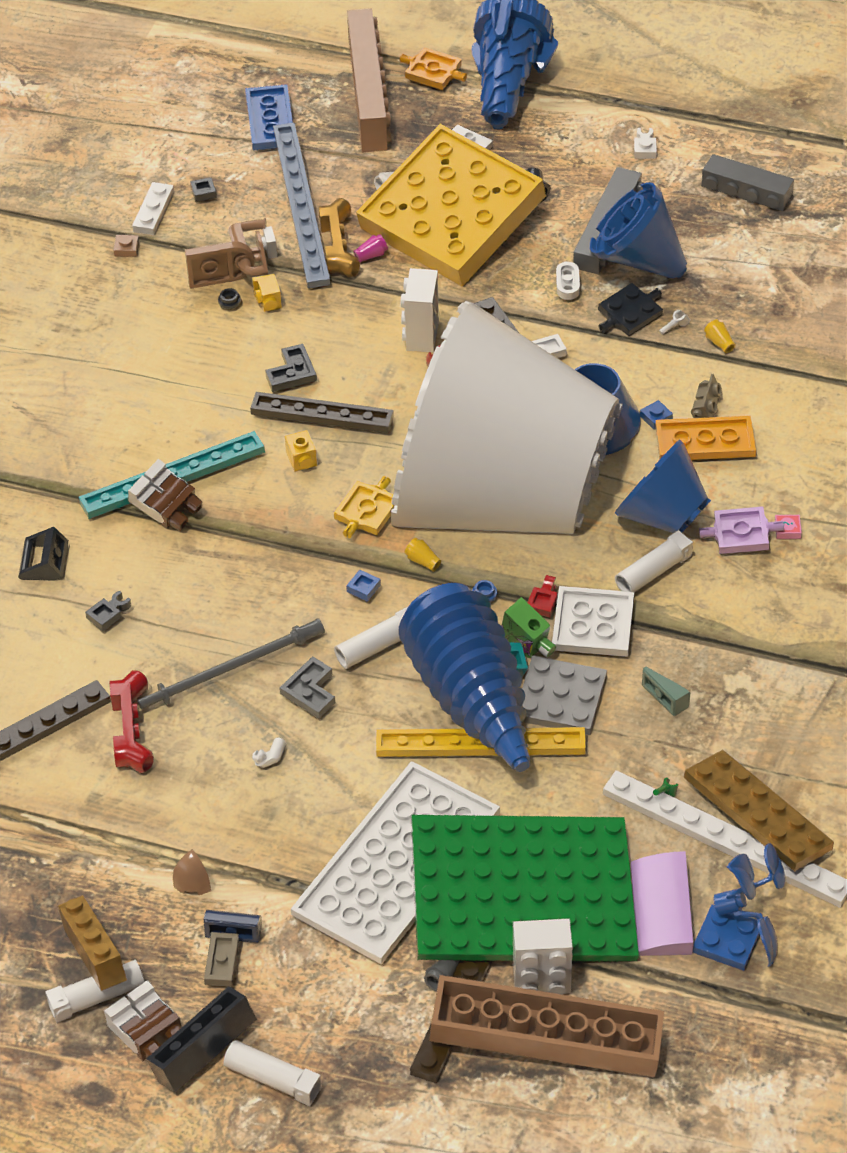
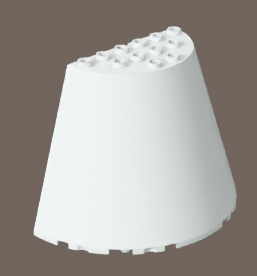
[391,301,623,534]

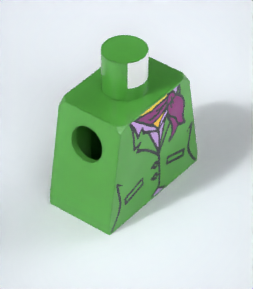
[501,597,557,658]

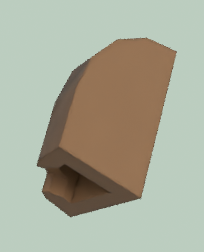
[172,849,211,895]

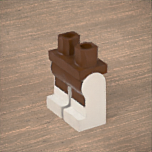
[128,459,203,531]
[104,980,182,1062]

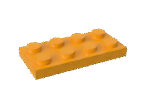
[655,416,756,460]

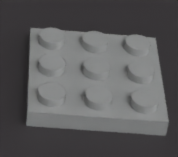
[522,656,607,735]

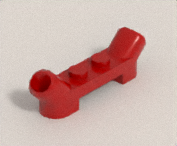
[109,670,154,773]

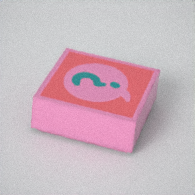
[775,515,802,539]

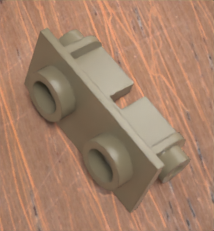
[691,374,722,418]

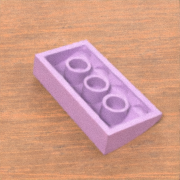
[631,851,693,956]

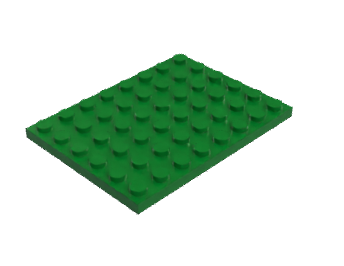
[411,815,639,961]

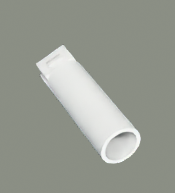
[615,530,693,592]
[334,607,408,669]
[45,960,144,1023]
[224,1040,322,1106]

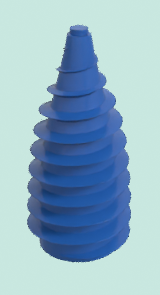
[398,583,530,772]

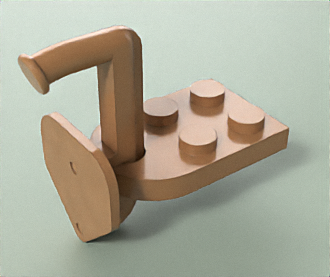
[185,218,268,289]

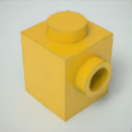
[285,430,317,472]

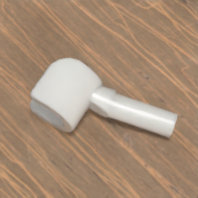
[659,310,690,335]

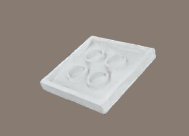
[552,586,634,657]

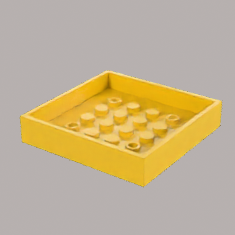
[356,124,546,287]

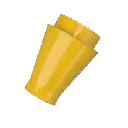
[704,319,736,354]
[404,538,442,572]

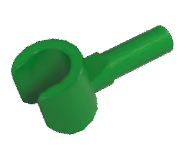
[653,777,679,797]

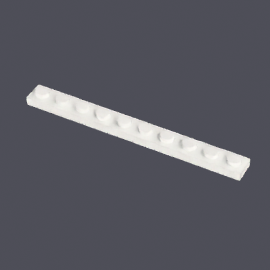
[603,770,847,908]

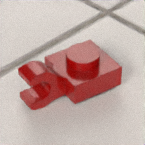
[527,575,558,617]

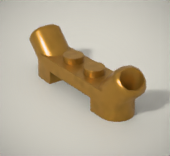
[318,198,360,278]

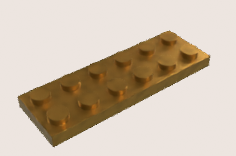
[683,750,834,872]

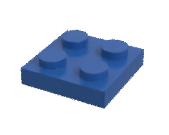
[692,904,760,971]

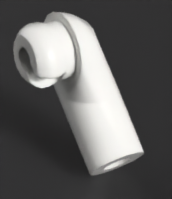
[252,738,286,768]

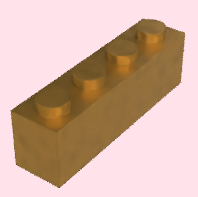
[58,895,127,991]

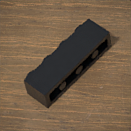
[146,986,257,1093]

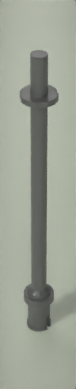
[137,618,325,709]

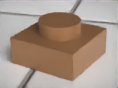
[113,235,139,257]

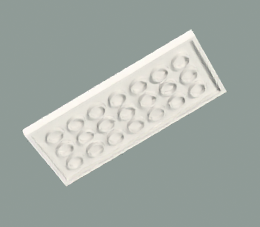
[291,761,500,965]

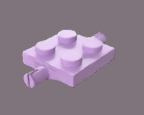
[699,507,784,554]

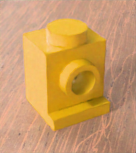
[252,274,282,312]

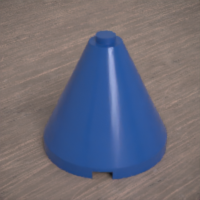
[590,182,687,278]

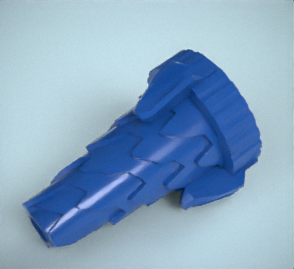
[472,0,558,130]

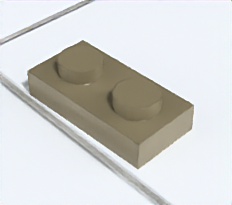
[204,932,239,987]

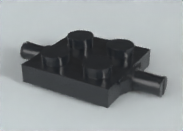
[598,283,663,337]

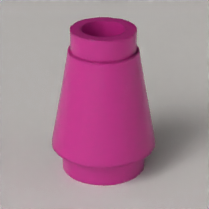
[353,234,388,262]

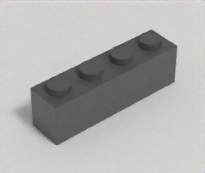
[701,154,794,211]

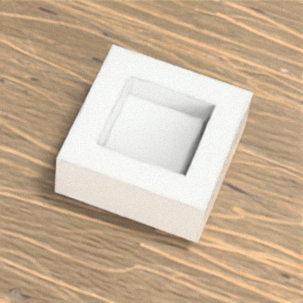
[261,226,277,259]

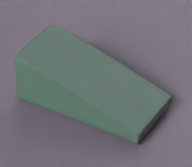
[642,667,690,716]

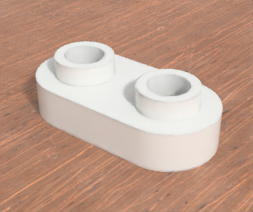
[556,262,580,300]

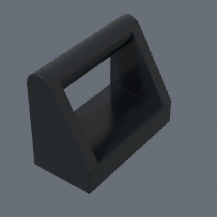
[18,526,69,581]

